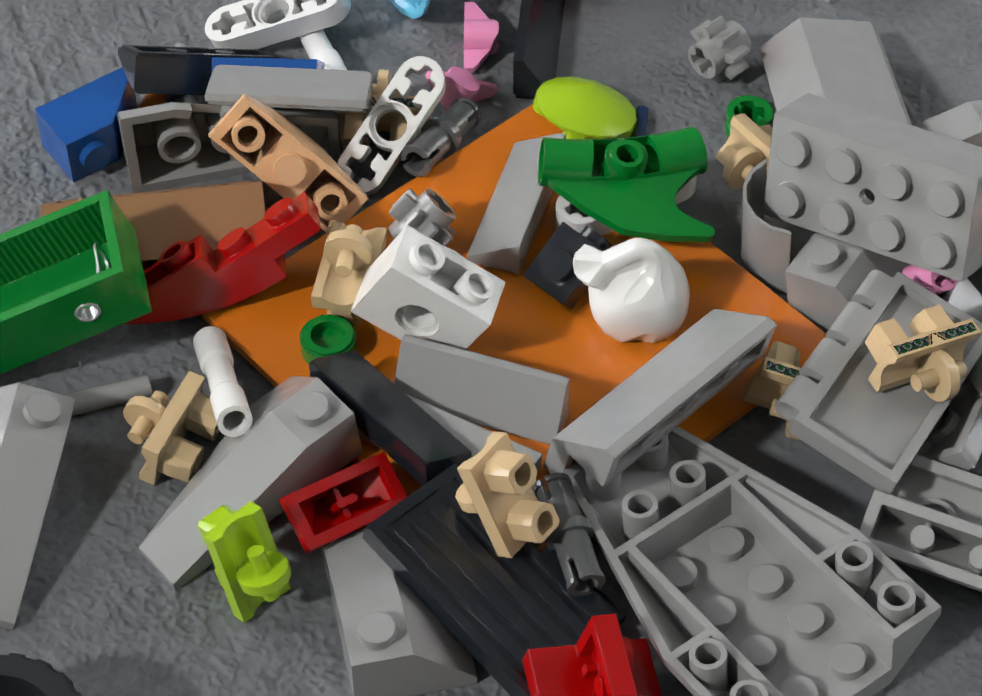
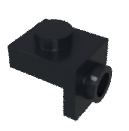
[523,222,612,310]

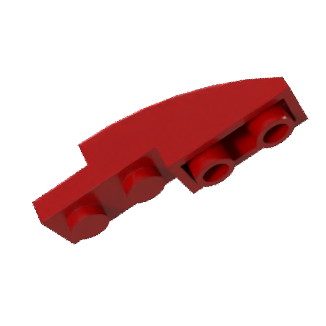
[123,192,321,324]

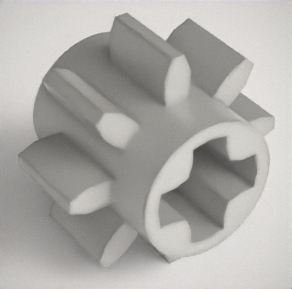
[688,16,752,83]
[388,188,456,246]

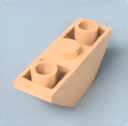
[208,93,368,233]

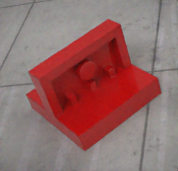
[522,614,662,696]

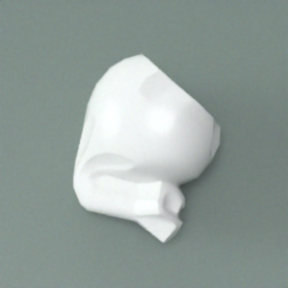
[573,238,690,343]

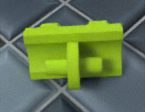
[197,501,292,623]

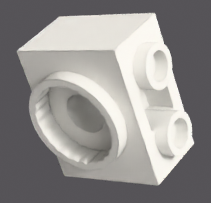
[350,225,506,350]

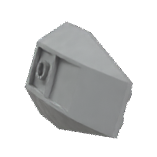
[562,426,942,696]

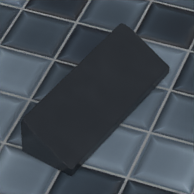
[513,0,565,99]
[118,45,279,95]
[309,350,472,486]

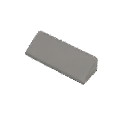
[205,65,373,113]
[467,133,566,274]
[394,334,570,445]

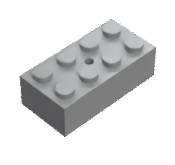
[763,93,982,282]

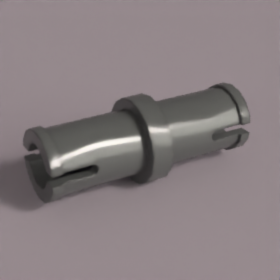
[400,97,481,177]
[533,473,606,596]

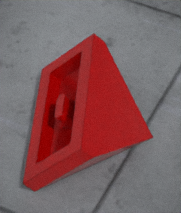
[279,451,407,554]

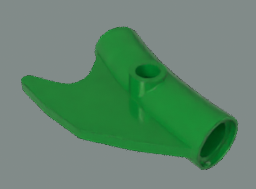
[538,127,715,242]

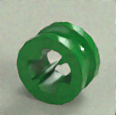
[725,95,773,138]

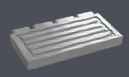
[775,270,982,494]

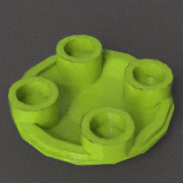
[533,76,637,139]

